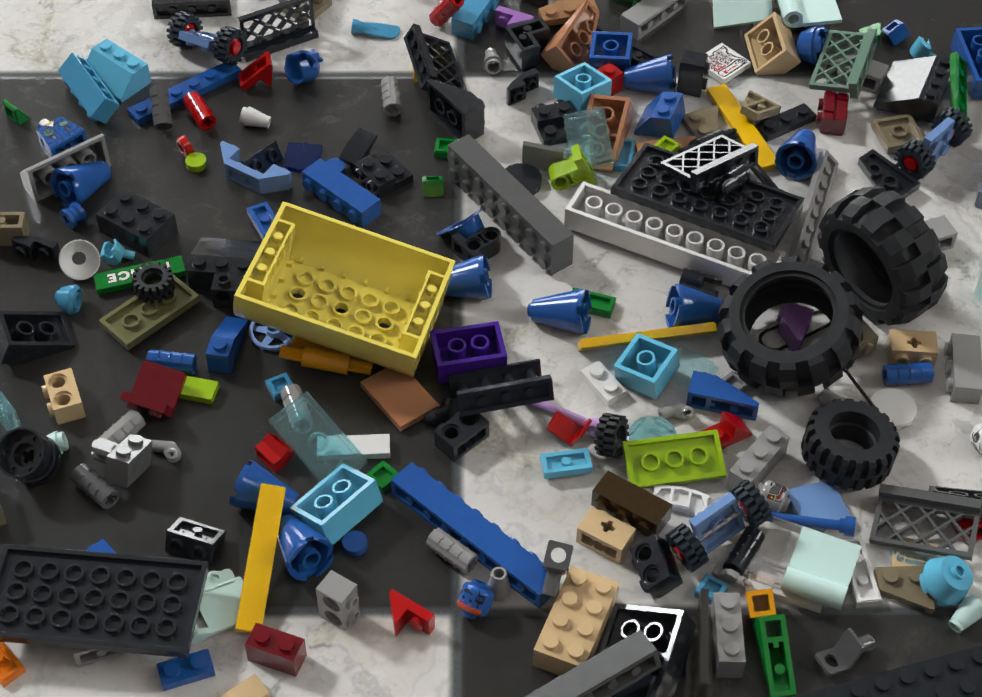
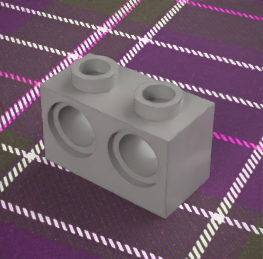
[316,570,360,631]

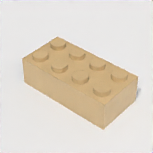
[533,566,620,676]

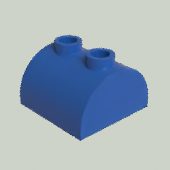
[589,31,633,71]

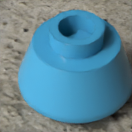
[54,285,83,315]

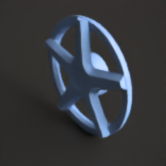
[249,321,295,350]

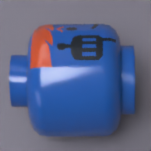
[457,579,494,620]

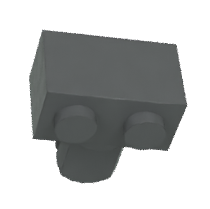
[91,434,152,488]

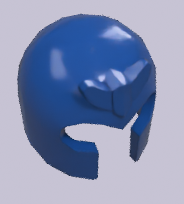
[284,49,323,84]

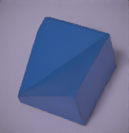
[881,19,911,45]

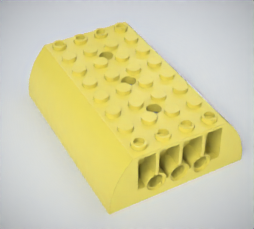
[233,201,455,377]

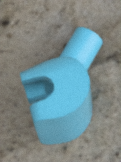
[910,36,937,58]
[100,239,135,265]

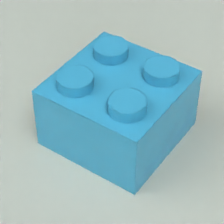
[554,62,612,115]
[613,333,680,400]

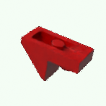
[238,51,273,91]
[702,411,752,449]
[389,589,435,636]

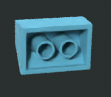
[87,39,151,103]
[289,463,383,544]

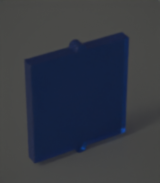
[282,142,323,173]

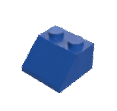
[634,91,686,138]

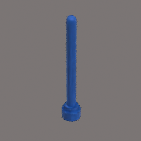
[742,512,856,537]

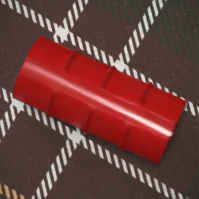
[429,0,464,27]
[184,91,216,130]

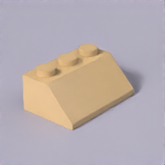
[744,12,801,75]

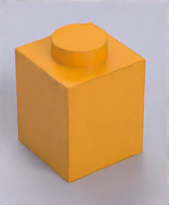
[745,588,776,619]

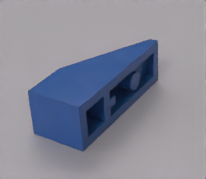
[205,316,249,374]
[686,370,759,421]

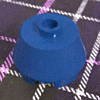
[797,26,829,65]

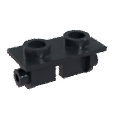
[241,140,283,173]

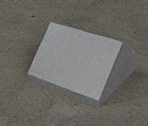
[522,141,570,172]

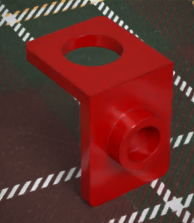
[546,411,592,447]

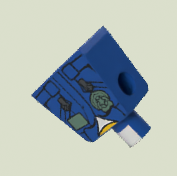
[37,117,87,157]

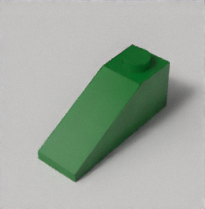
[752,614,797,697]

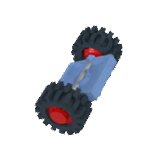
[167,11,248,65]
[894,107,973,180]
[665,479,773,573]

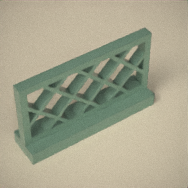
[809,28,877,99]

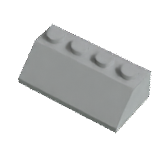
[20,133,111,202]

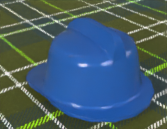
[436,209,485,239]

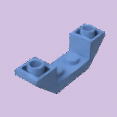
[220,141,293,194]

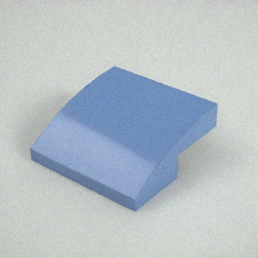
[787,482,851,533]

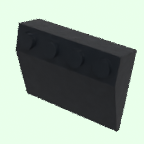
[873,56,950,124]
[186,237,262,290]

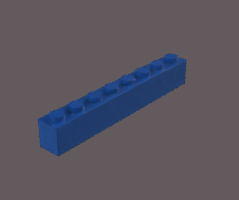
[391,462,560,609]

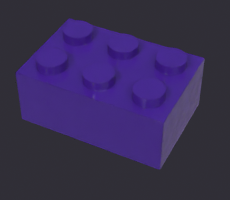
[430,321,507,384]

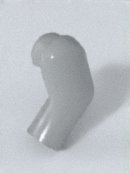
[657,402,694,421]
[152,440,182,463]

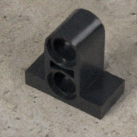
[452,227,501,261]

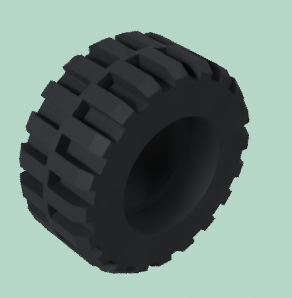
[801,398,900,491]

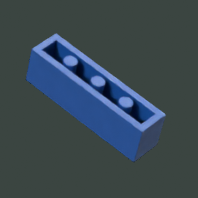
[302,158,381,228]

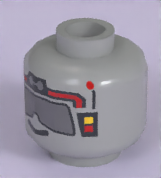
[758,480,791,513]

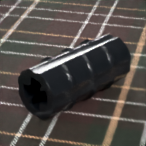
[722,526,765,576]

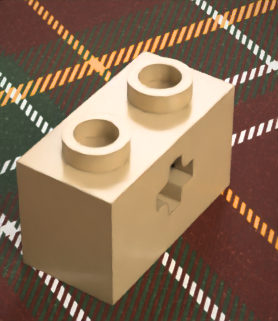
[886,329,939,368]
[576,507,636,564]

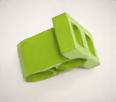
[548,144,597,190]

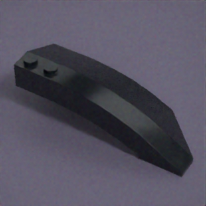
[598,603,696,697]

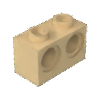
[41,368,86,425]

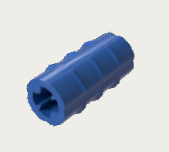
[146,349,197,375]
[882,362,934,386]

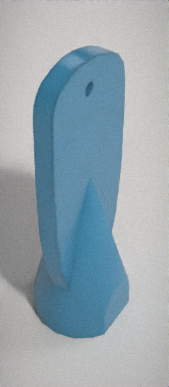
[351,19,400,39]

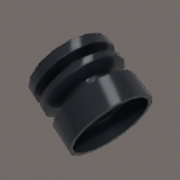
[0,427,62,486]

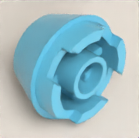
[919,556,973,607]

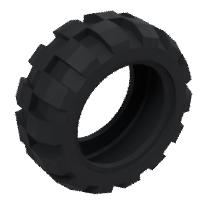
[818,187,948,326]
[717,256,863,397]

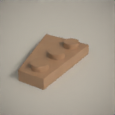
[538,0,600,26]

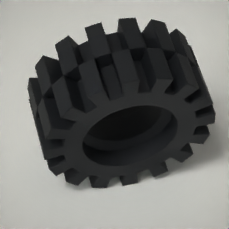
[132,261,175,304]
[594,413,629,459]

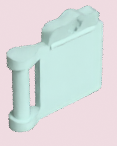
[191,569,243,645]

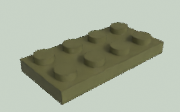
[99,275,200,351]

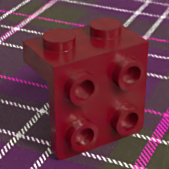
[120,361,187,419]

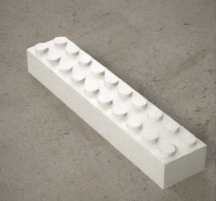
[564,181,787,287]

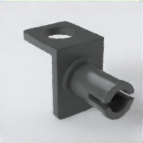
[541,540,573,598]
[814,628,875,676]

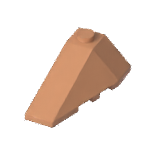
[540,0,599,72]
[586,94,634,172]

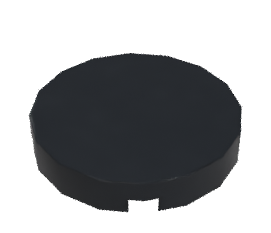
[505,163,542,195]

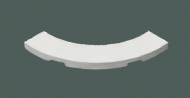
[643,485,748,534]

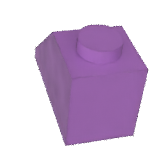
[776,303,814,351]

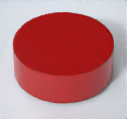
[176,135,194,157]

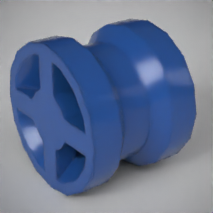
[59,202,87,229]

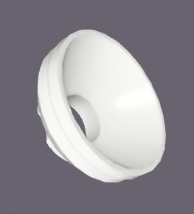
[59,239,101,280]

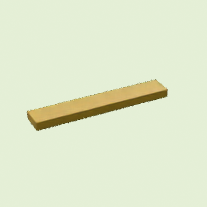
[706,84,776,171]
[577,322,717,351]
[235,483,286,634]

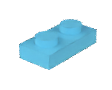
[540,448,593,479]

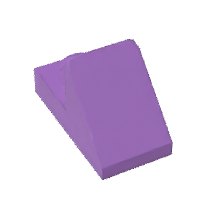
[495,6,534,28]

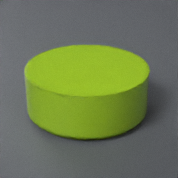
[185,152,207,172]

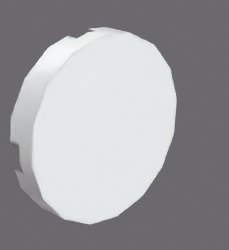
[869,388,917,430]

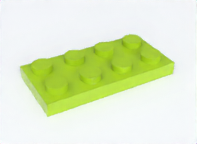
[621,429,727,489]

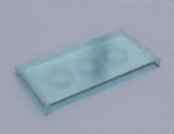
[269,391,368,482]

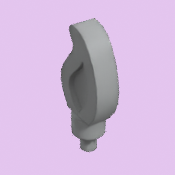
[712,567,752,587]

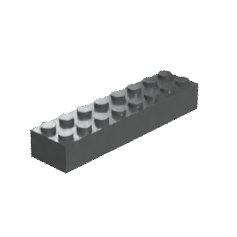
[447,134,574,275]

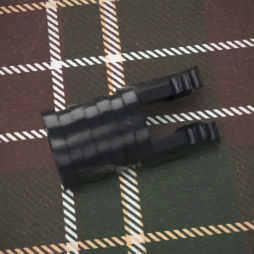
[711,164,751,194]
[679,267,723,297]

